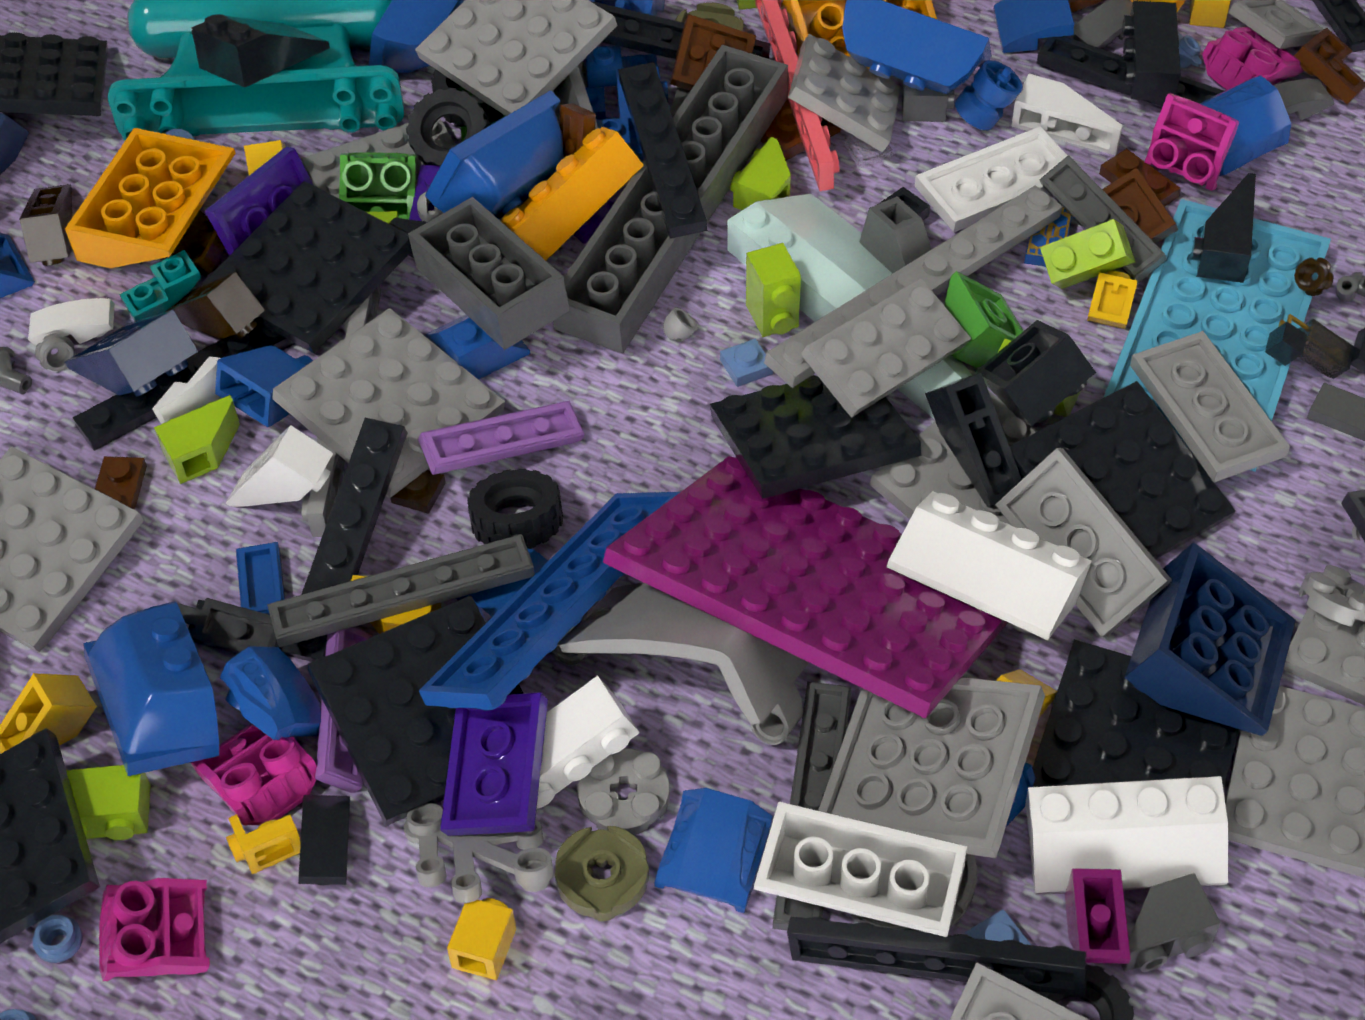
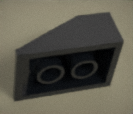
[191,14,330,88]

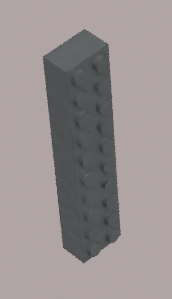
[553,45,788,354]

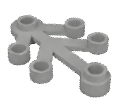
[404,803,554,903]

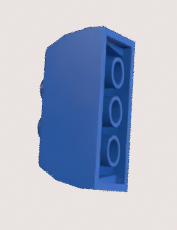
[369,0,465,73]
[842,0,992,94]
[425,90,564,219]
[83,601,219,776]

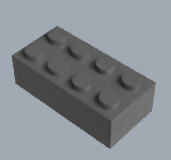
[408,197,570,350]

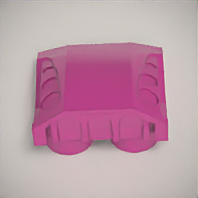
[1202,27,1304,90]
[1144,93,1239,191]
[190,723,317,825]
[99,878,210,981]

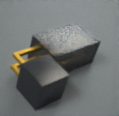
[1265,314,1355,379]

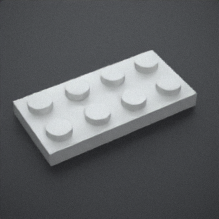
[915,126,1067,232]

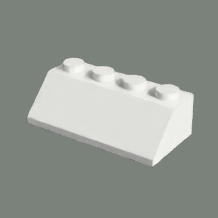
[887,491,1091,640]
[1025,776,1228,895]
[754,802,968,937]

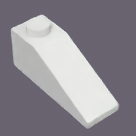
[1011,74,1123,156]
[226,425,333,507]

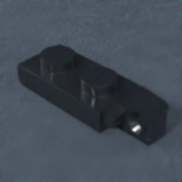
[177,598,282,654]

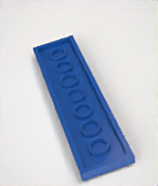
[419,492,680,711]

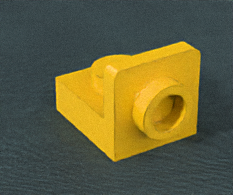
[1087,271,1138,329]
[226,814,300,874]

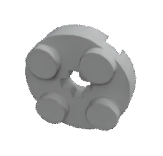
[1299,565,1365,627]
[577,748,670,835]

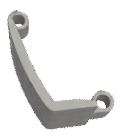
[551,583,808,745]

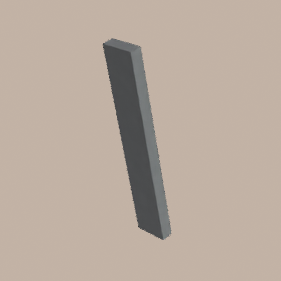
[267,534,535,648]
[773,681,852,931]

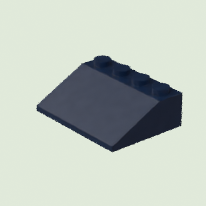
[1124,542,1296,736]

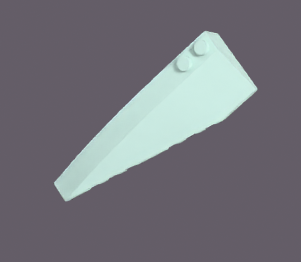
[727,193,972,420]

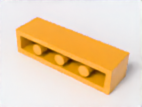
[501,127,644,261]

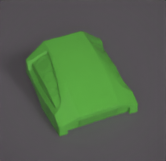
[339,152,417,219]

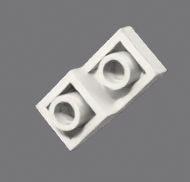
[28,298,115,347]
[153,356,221,424]

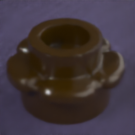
[1294,258,1334,296]

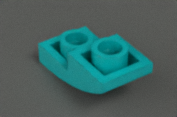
[119,250,201,321]

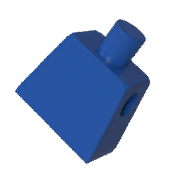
[215,346,313,427]

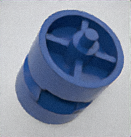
[955,60,1023,130]

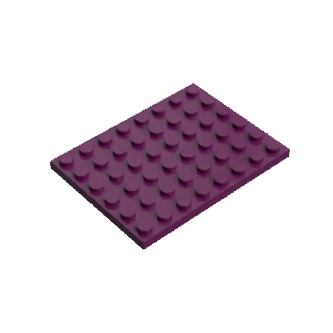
[603,456,1008,719]

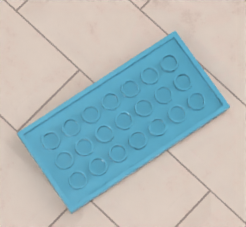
[1103,199,1331,472]

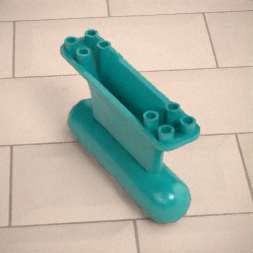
[108,0,404,141]

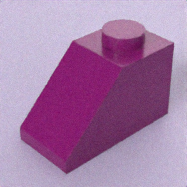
[1065,869,1131,964]

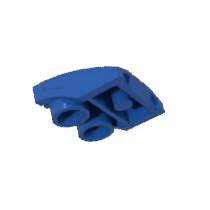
[1200,75,1292,176]
[219,646,321,740]
[654,788,773,913]

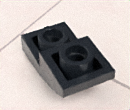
[298,795,350,886]

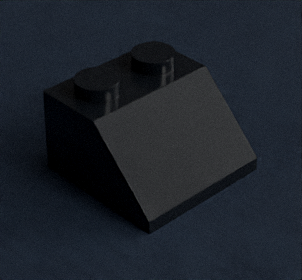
[975,320,1096,426]

